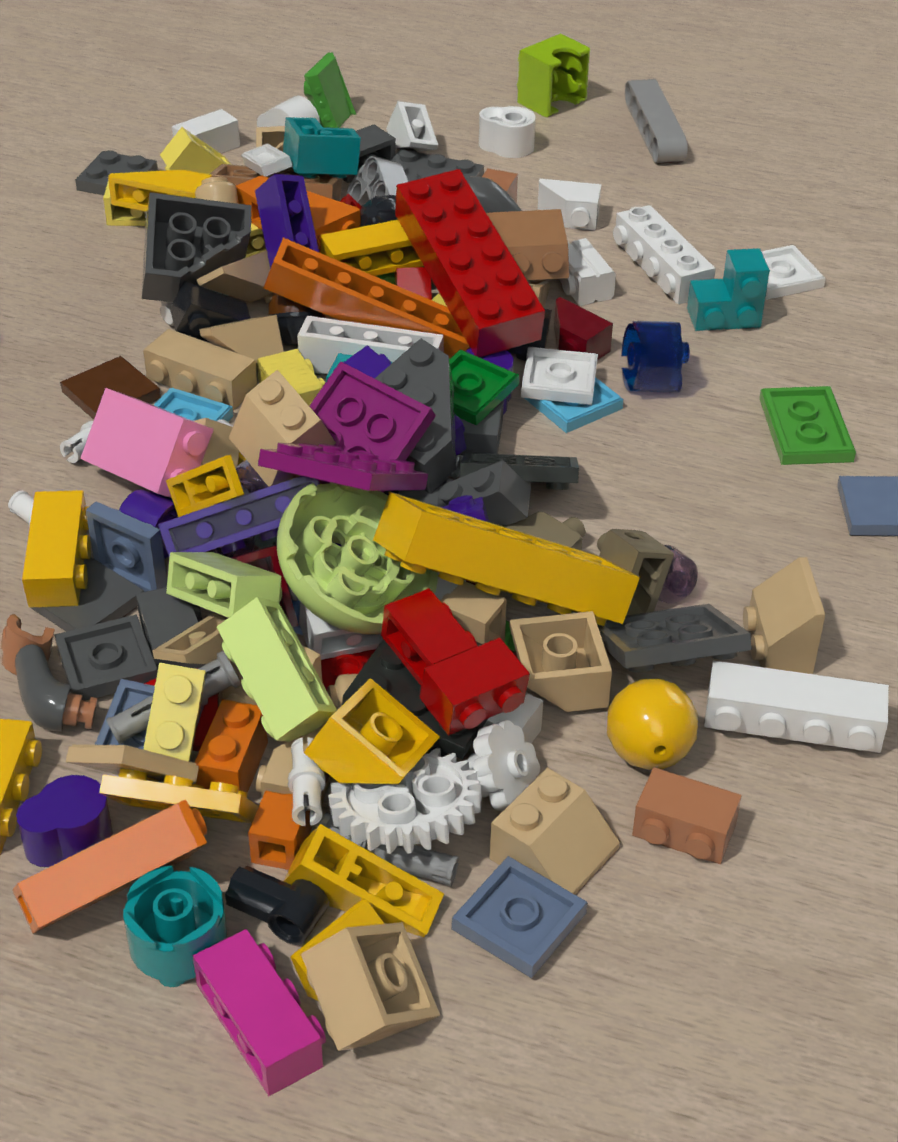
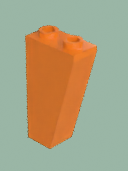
[236,175,361,253]
[12,799,207,933]

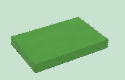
[759,386,856,465]

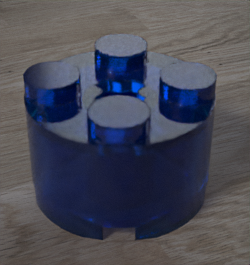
[621,321,690,392]

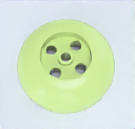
[277,482,438,634]

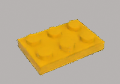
[99,769,259,824]

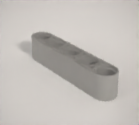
[625,79,687,163]

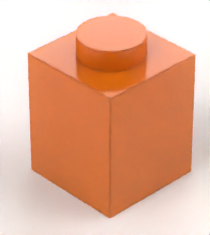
[248,790,312,870]

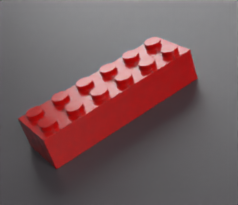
[395,169,545,357]

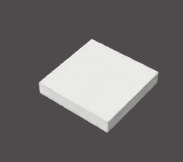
[761,245,825,300]
[521,347,598,405]

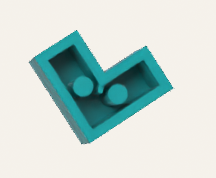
[283,117,361,178]
[687,248,770,331]

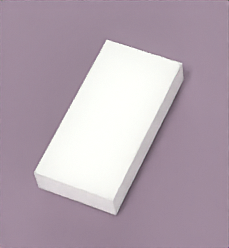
[241,144,293,177]

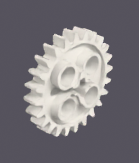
[328,748,482,854]

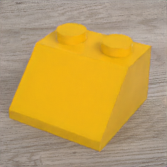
[303,678,440,784]

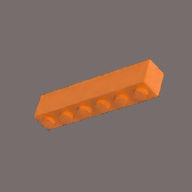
[263,237,470,359]

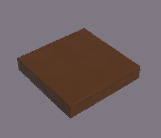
[60,356,161,420]

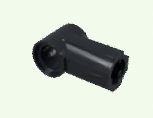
[225,866,329,945]

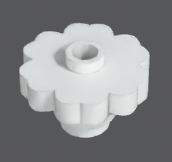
[467,720,540,812]

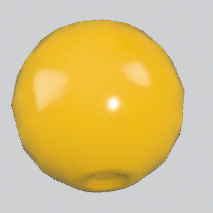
[607,679,698,770]

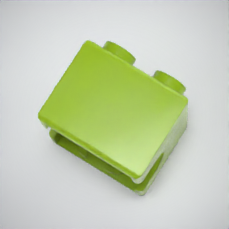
[517,33,590,118]

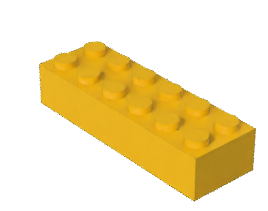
[373,492,640,626]

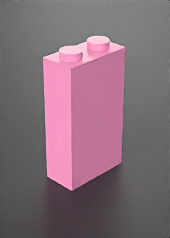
[80,388,214,498]

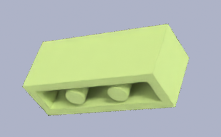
[166,552,282,618]
[216,597,337,742]

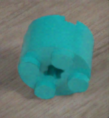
[123,866,227,987]

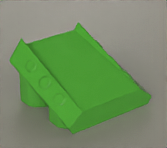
[304,52,356,128]

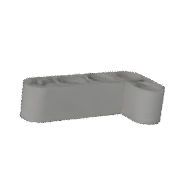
[347,156,408,206]

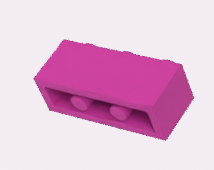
[193,929,326,1097]

